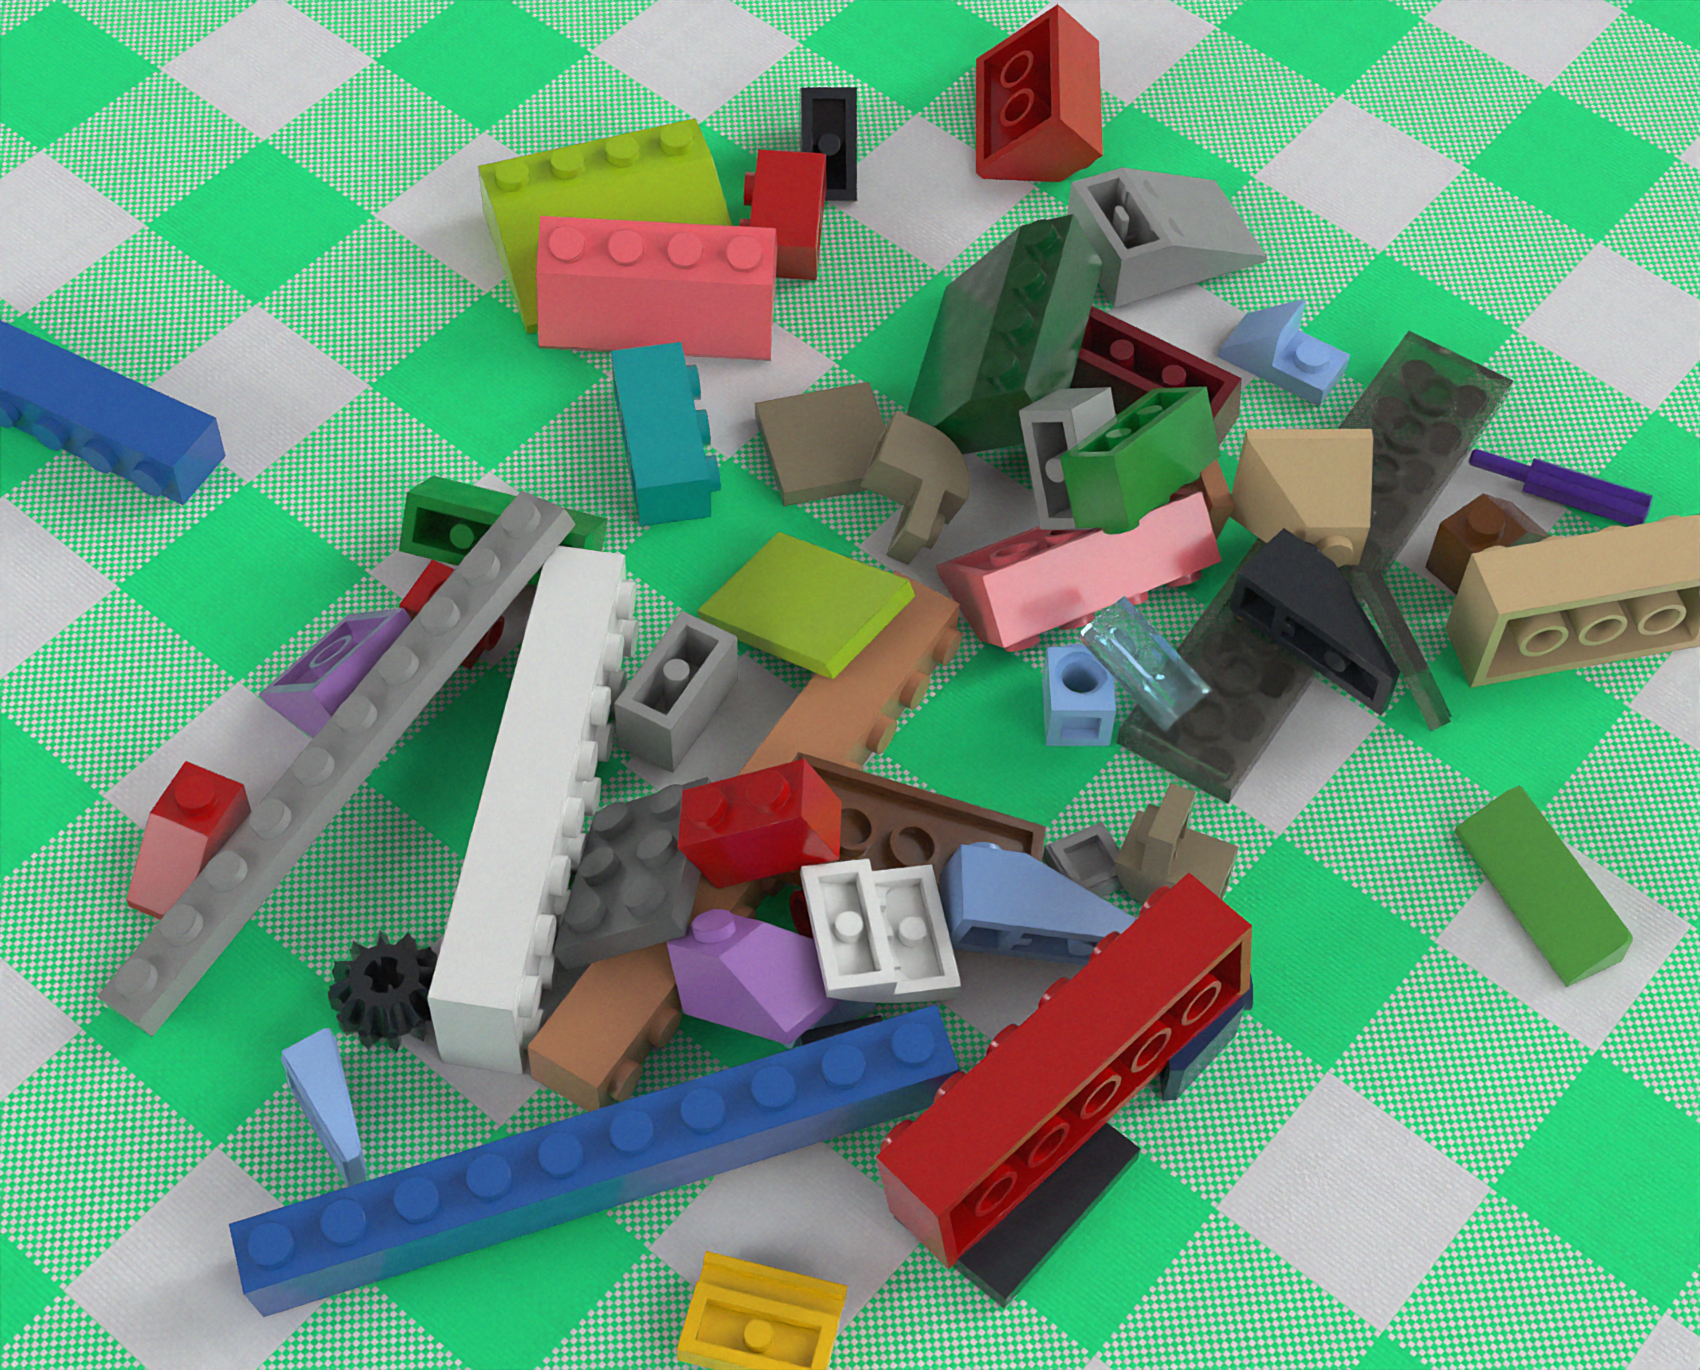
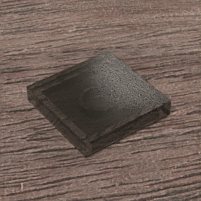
[1354,567,1452,731]

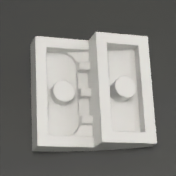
[800,859,961,1003]

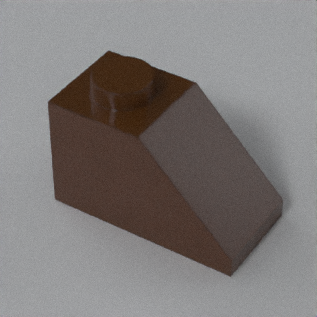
[1425,493,1551,595]

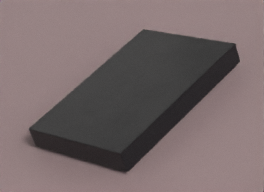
[894,1122,1141,1309]

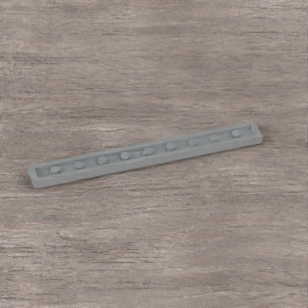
[97,491,576,1037]

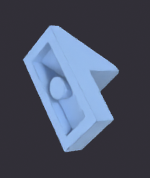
[1218,300,1350,406]

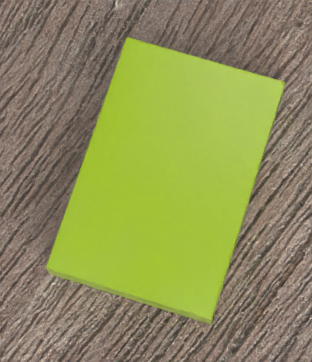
[697,532,915,680]

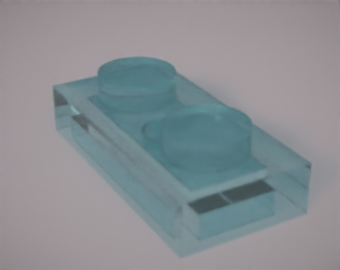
[1076,596,1211,732]

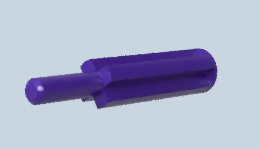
[1468,449,1653,526]

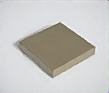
[755,382,885,506]

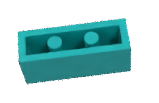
[611,342,721,526]

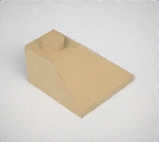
[1229,429,1373,567]

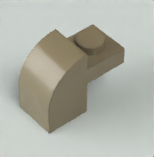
[860,410,970,565]
[1115,783,1239,905]

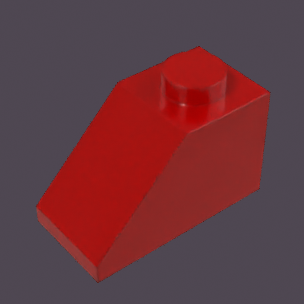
[126,761,252,920]

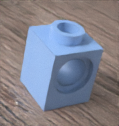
[1042,644,1116,746]

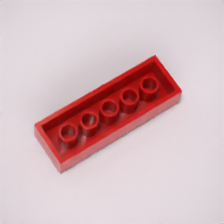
[876,872,1252,1270]

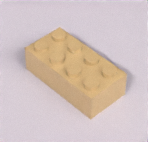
[1445,514,1700,688]

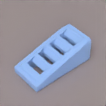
[280,1028,367,1187]

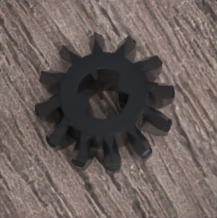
[328,930,438,1053]

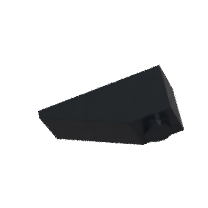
[1229,528,1400,716]

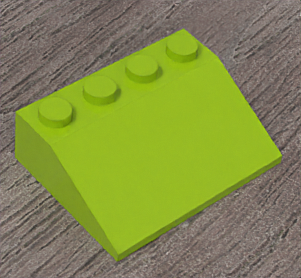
[478,118,732,334]

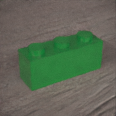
[1060,387,1221,535]
[399,476,608,586]

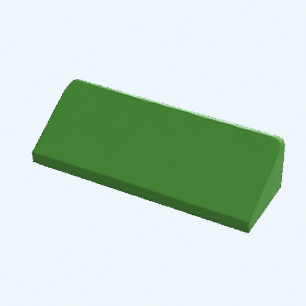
[1454,785,1633,987]

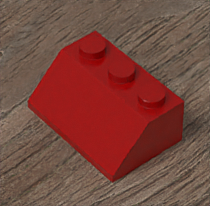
[976,4,1103,182]

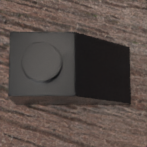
[799,87,857,201]

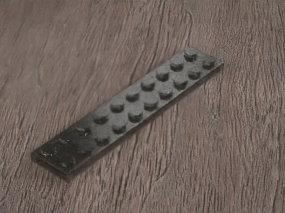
[1116,331,1513,804]

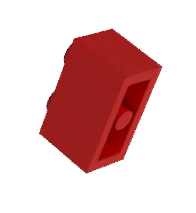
[739,149,826,280]
[677,759,842,889]

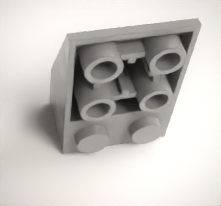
[1067,167,1267,308]

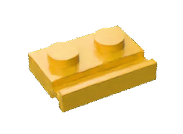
[677,1251,848,1370]

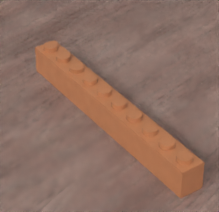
[527,570,962,1112]

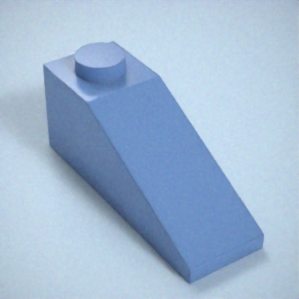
[939,842,1136,966]

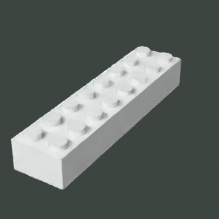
[428,546,639,1075]

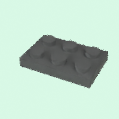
[553,777,712,970]

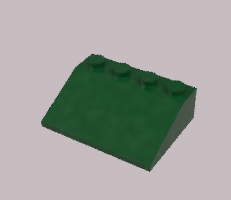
[906,214,1103,455]

